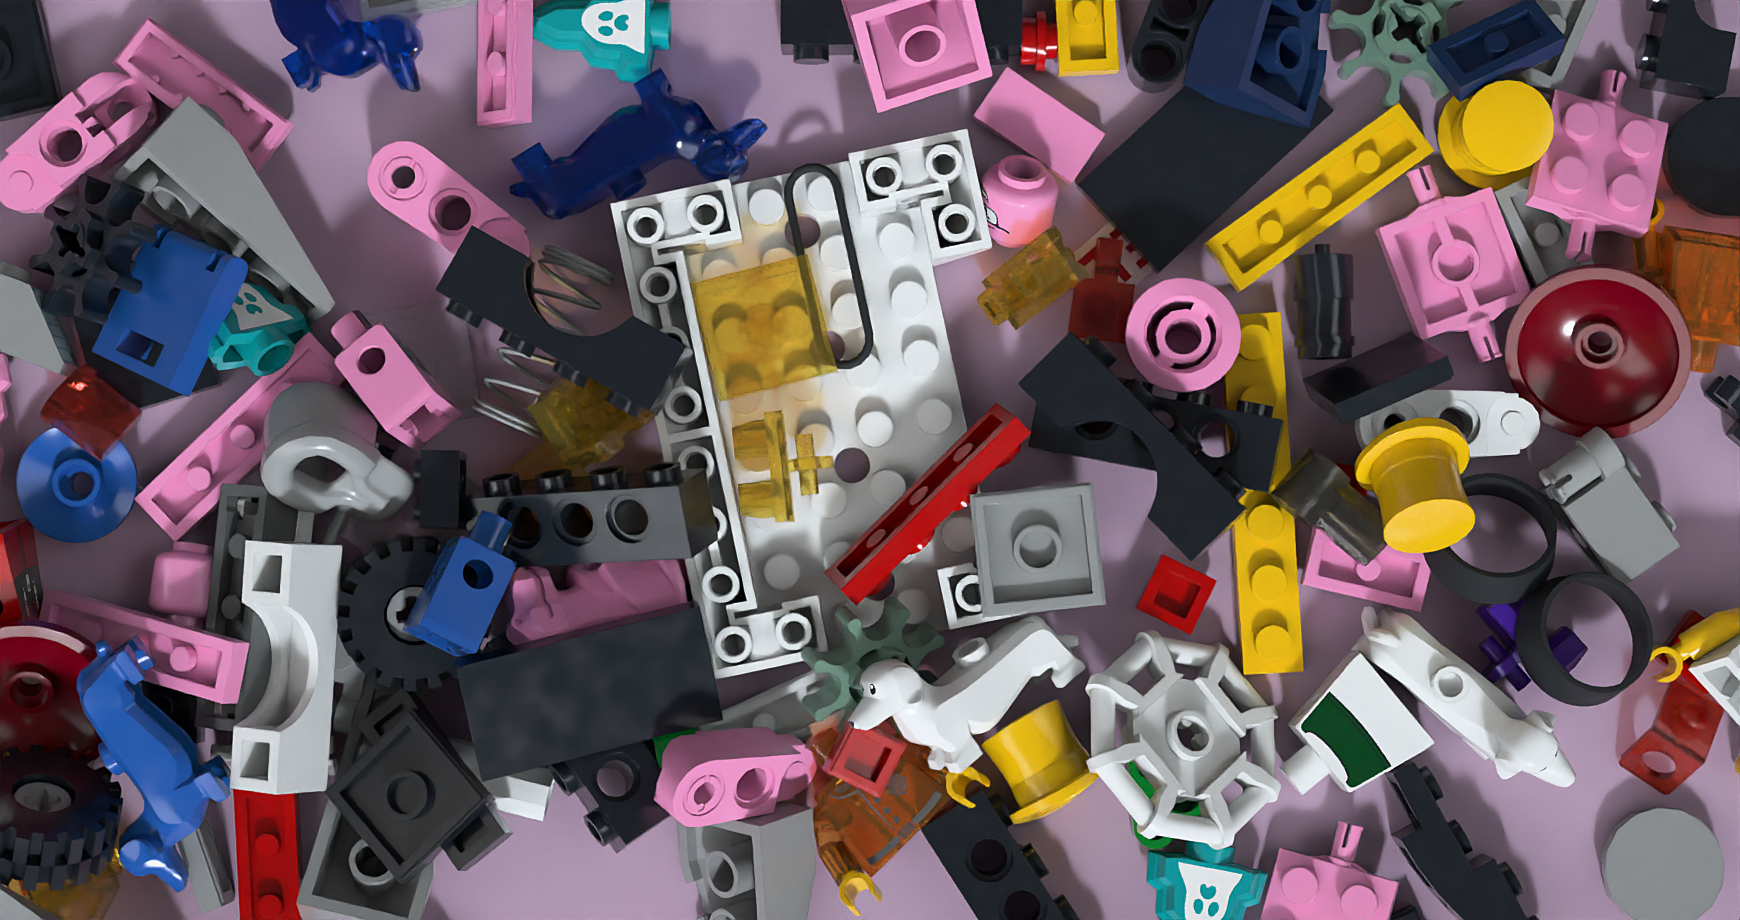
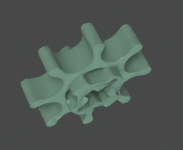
[1327,0,1465,109]
[801,596,945,737]

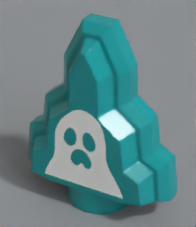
[533,0,671,86]
[208,282,313,376]
[1146,840,1268,920]

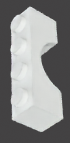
[230,540,342,795]

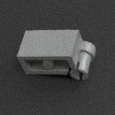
[1538,426,1681,585]

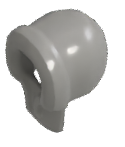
[260,381,416,522]

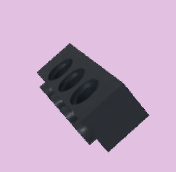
[1028,378,1285,494]
[461,461,718,567]
[481,631,672,854]
[919,786,1080,920]

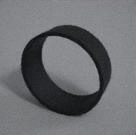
[1423,473,1557,605]
[1516,572,1653,707]

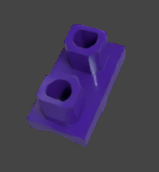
[1475,597,1588,691]

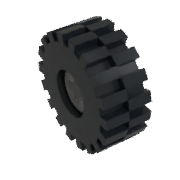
[336,534,491,691]
[0,745,123,891]

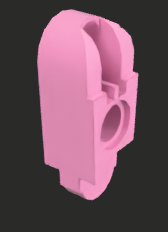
[0,72,160,214]
[367,141,533,260]
[654,727,817,827]

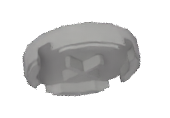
[1600,807,1725,920]

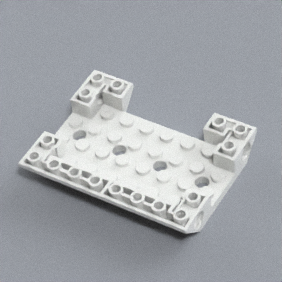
[610,129,1044,680]

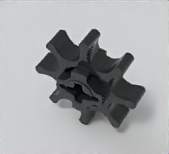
[29,174,158,325]

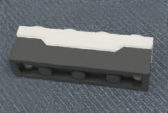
[194,483,314,731]

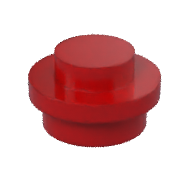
[1020,11,1058,71]

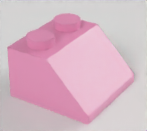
[841,0,993,113]

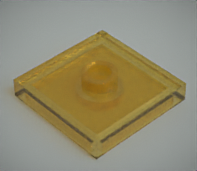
[690,254,838,403]

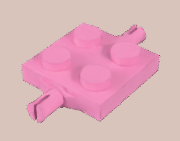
[1525,70,1669,262]
[1375,165,1531,364]
[1260,820,1400,920]

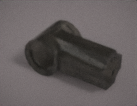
[1270,447,1387,566]

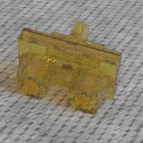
[977,225,1090,331]
[732,410,834,524]

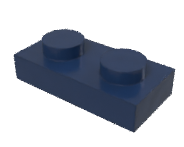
[1426,0,1565,102]

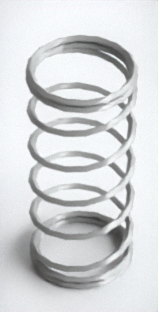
[471,245,615,439]

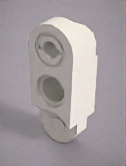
[1354,389,1540,458]

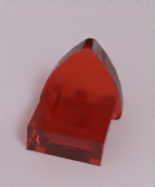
[39,364,142,462]

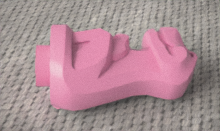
[506,559,690,645]

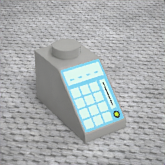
[0,260,79,379]

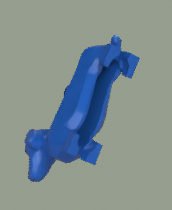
[76,634,232,892]

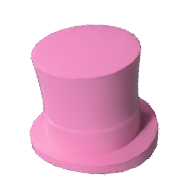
[1125,278,1241,393]

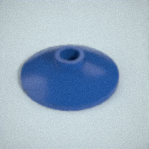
[16,423,138,543]

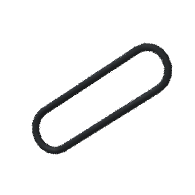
[784,163,874,369]

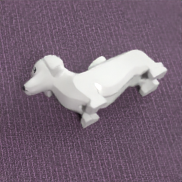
[1350,605,1576,787]
[848,614,1086,773]

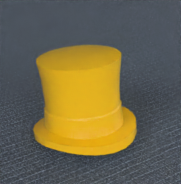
[1437,80,1554,191]
[1355,417,1475,553]
[981,699,1100,824]

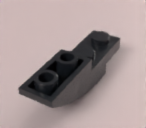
[1384,760,1539,920]

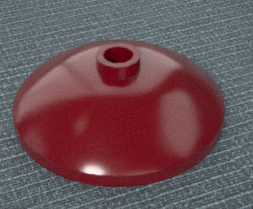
[1505,264,1692,439]
[0,619,103,761]

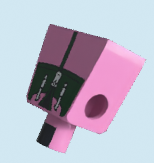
[331,310,463,452]

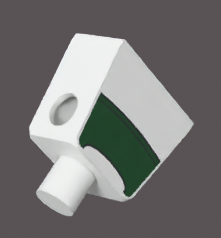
[1279,652,1435,795]

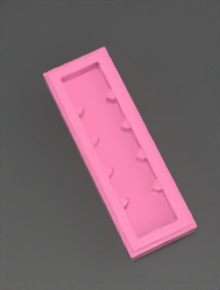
[111,16,294,173]

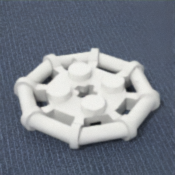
[1085,630,1281,850]

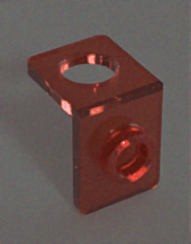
[1619,677,1724,795]

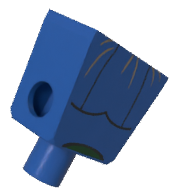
[402,510,517,657]

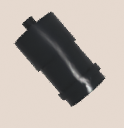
[1292,244,1355,360]

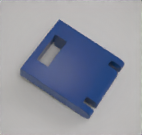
[92,224,248,397]

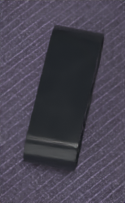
[1126,0,1210,94]

